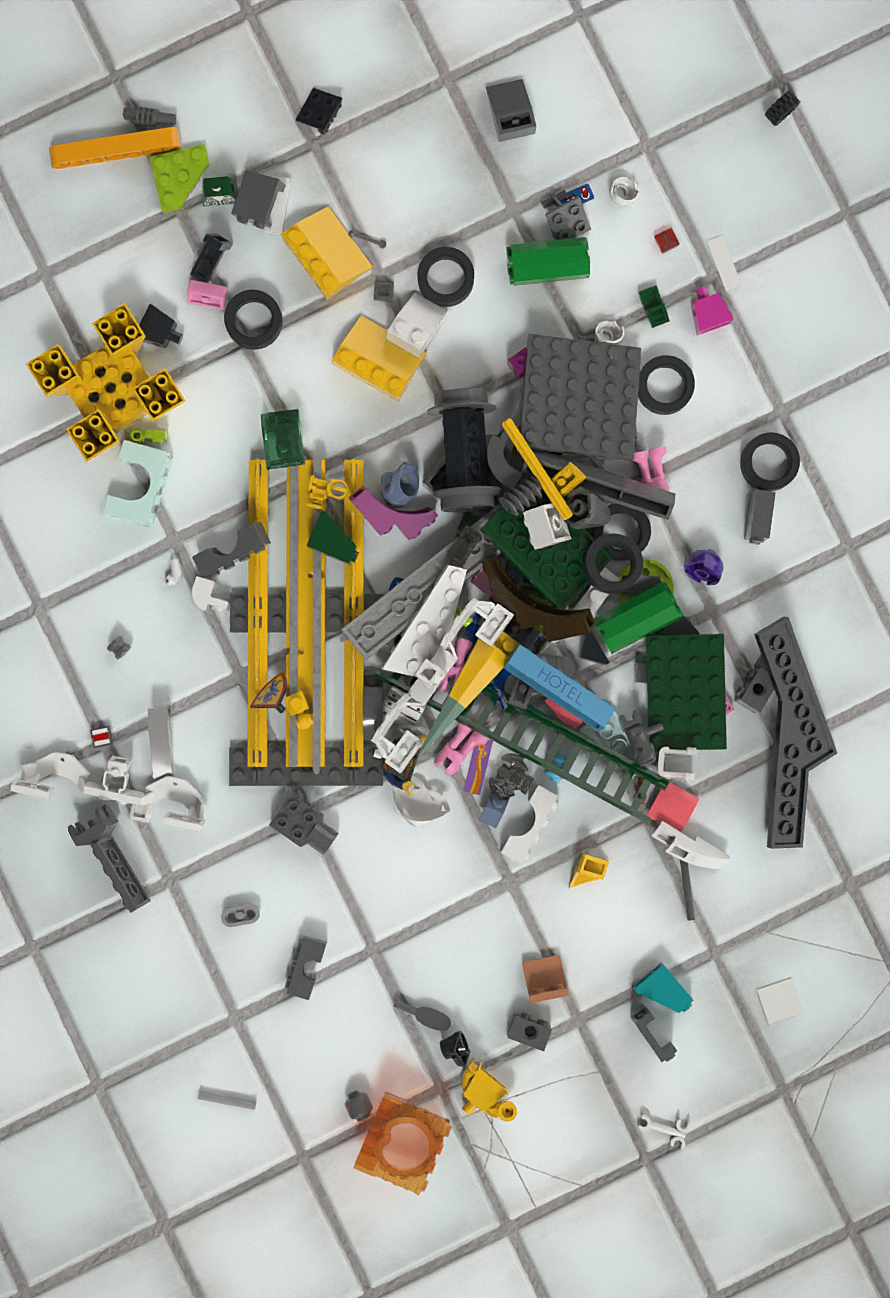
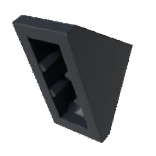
[579,631,610,665]

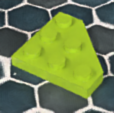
[149,144,210,213]

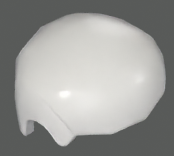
[609,177,640,206]
[594,321,624,345]

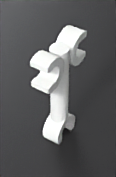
[637,1114,691,1150]

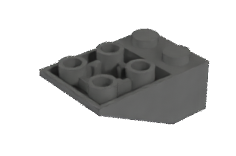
[486,79,536,142]

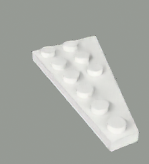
[381,564,467,677]

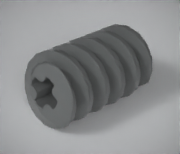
[499,476,542,517]

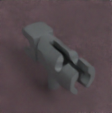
[618,710,663,766]

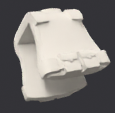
[658,747,696,783]

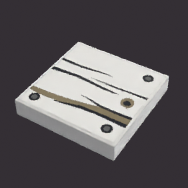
[383,685,427,725]

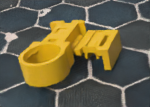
[306,475,349,511]

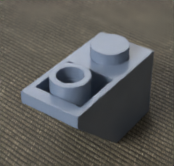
[479,781,514,828]

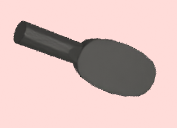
[393,1000,451,1031]

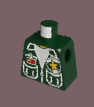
[202,176,238,207]

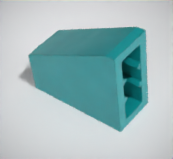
[632,962,694,1013]

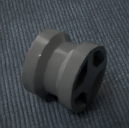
[107,636,131,660]

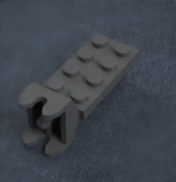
[68,804,151,913]

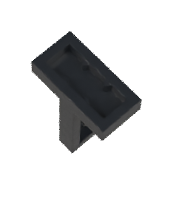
[190,234,233,283]
[503,616,546,655]

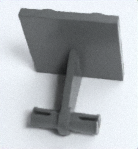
[541,190,591,240]

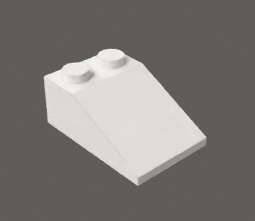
[386,293,448,358]

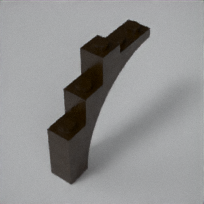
[482,553,596,642]

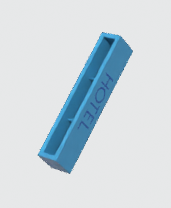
[503,645,616,732]

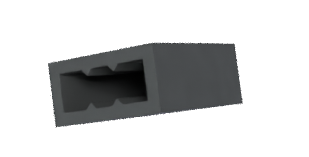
[744,490,776,545]

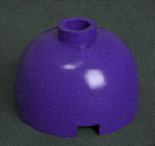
[684,549,724,586]

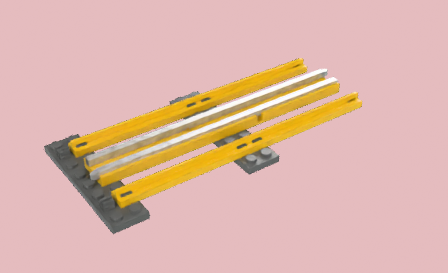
[229,451,383,786]

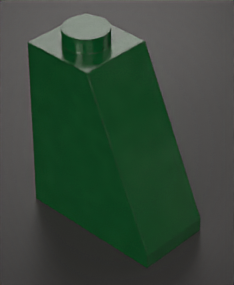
[306,510,359,566]

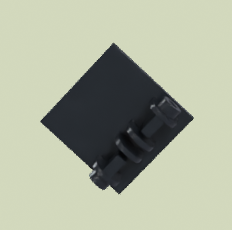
[296,88,343,135]

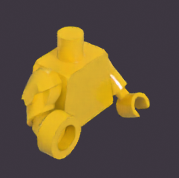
[461,1058,517,1122]

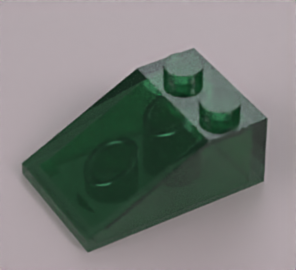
[260,409,305,470]

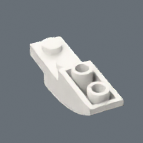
[652,821,730,869]

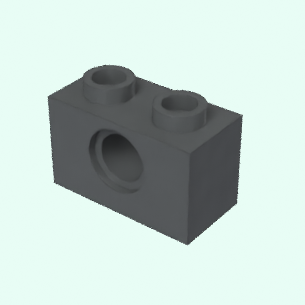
[507,1012,552,1051]

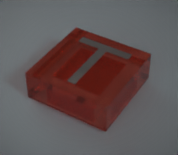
[654,228,680,254]

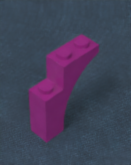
[349,486,438,540]

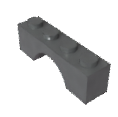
[192,522,271,579]

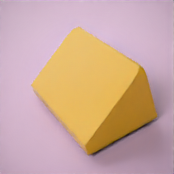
[551,462,586,498]

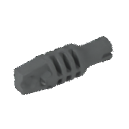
[123,106,176,126]

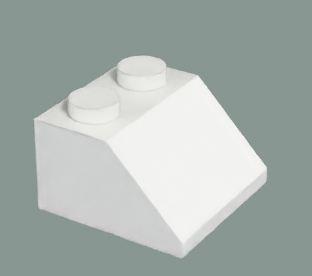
[523,504,571,550]

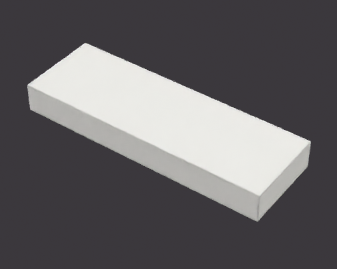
[264,176,291,235]

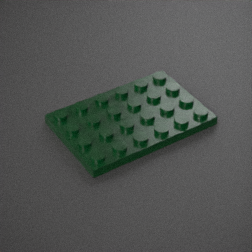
[480,477,613,609]
[646,633,727,751]

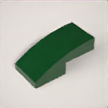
[638,285,670,328]

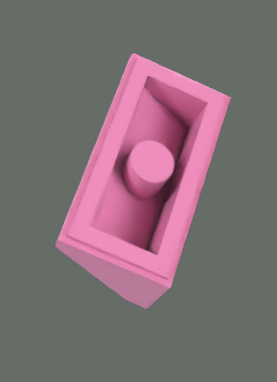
[187,280,227,310]

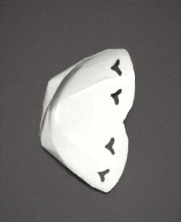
[393,775,450,828]

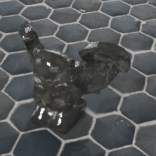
[489,753,534,801]

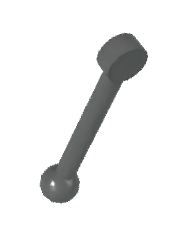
[349,230,386,249]

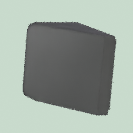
[634,663,647,683]

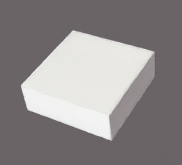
[129,804,152,823]

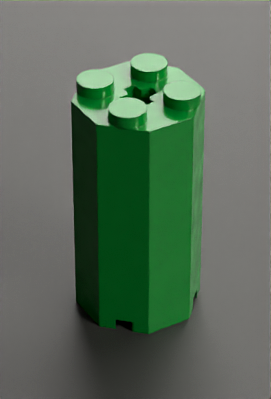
[506,237,590,286]
[594,582,684,654]

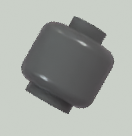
[344,1090,373,1121]

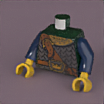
[372,736,426,795]

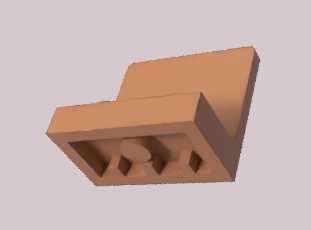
[522,955,569,1003]

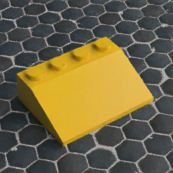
[281,207,373,300]
[332,316,427,402]

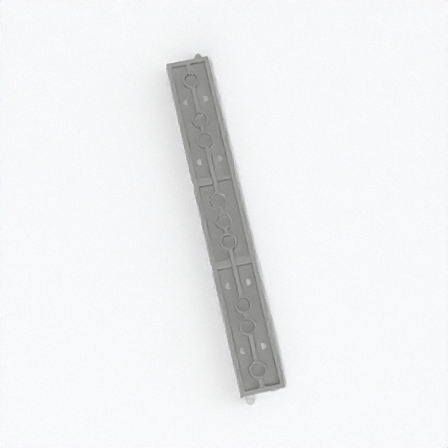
[340,453,605,660]

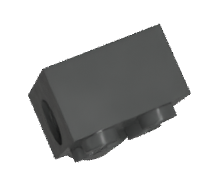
[734,654,774,713]
[269,793,339,855]

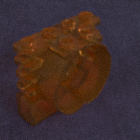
[353,1091,452,1196]

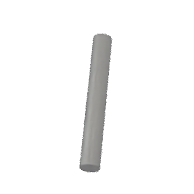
[198,1092,257,1110]

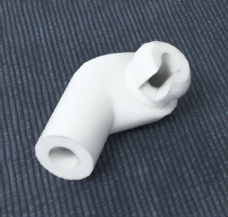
[164,559,182,587]

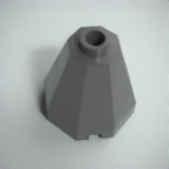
[563,487,611,529]

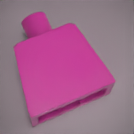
[691,286,734,336]

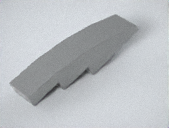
[148,708,174,782]

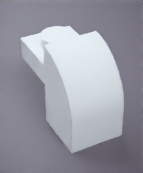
[192,576,230,613]

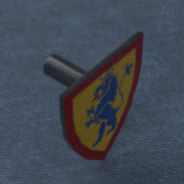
[250,672,287,713]

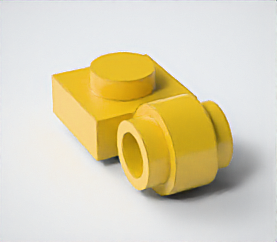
[284,691,314,730]

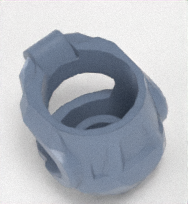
[381,462,419,508]

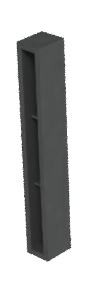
[521,449,676,520]

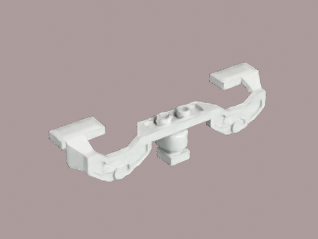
[371,598,514,773]
[10,751,206,832]

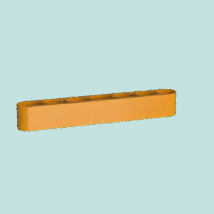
[49,127,181,169]

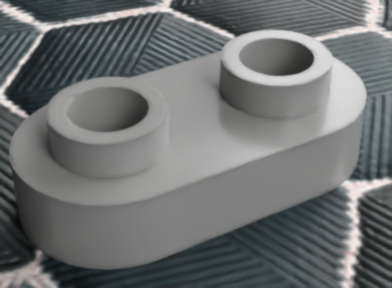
[221,904,260,927]

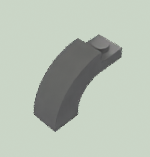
[363,675,383,740]

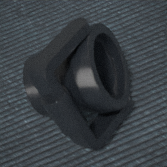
[439,1031,471,1067]

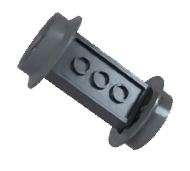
[427,388,502,512]

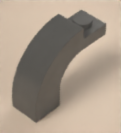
[487,425,523,492]

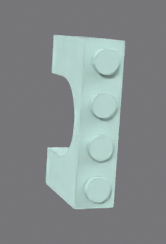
[102,440,172,528]

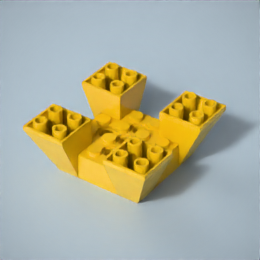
[26,303,186,462]

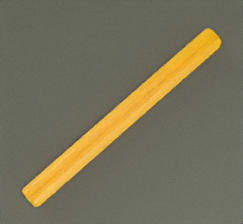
[501,418,573,520]

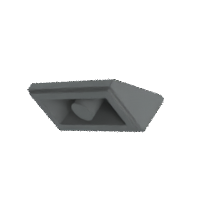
[621,575,660,596]

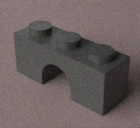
[285,935,327,1000]

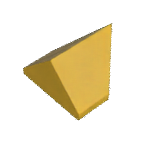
[569,852,609,888]

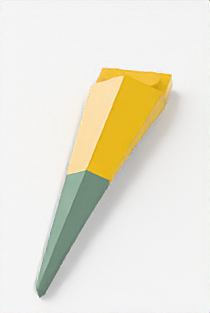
[417,631,521,757]

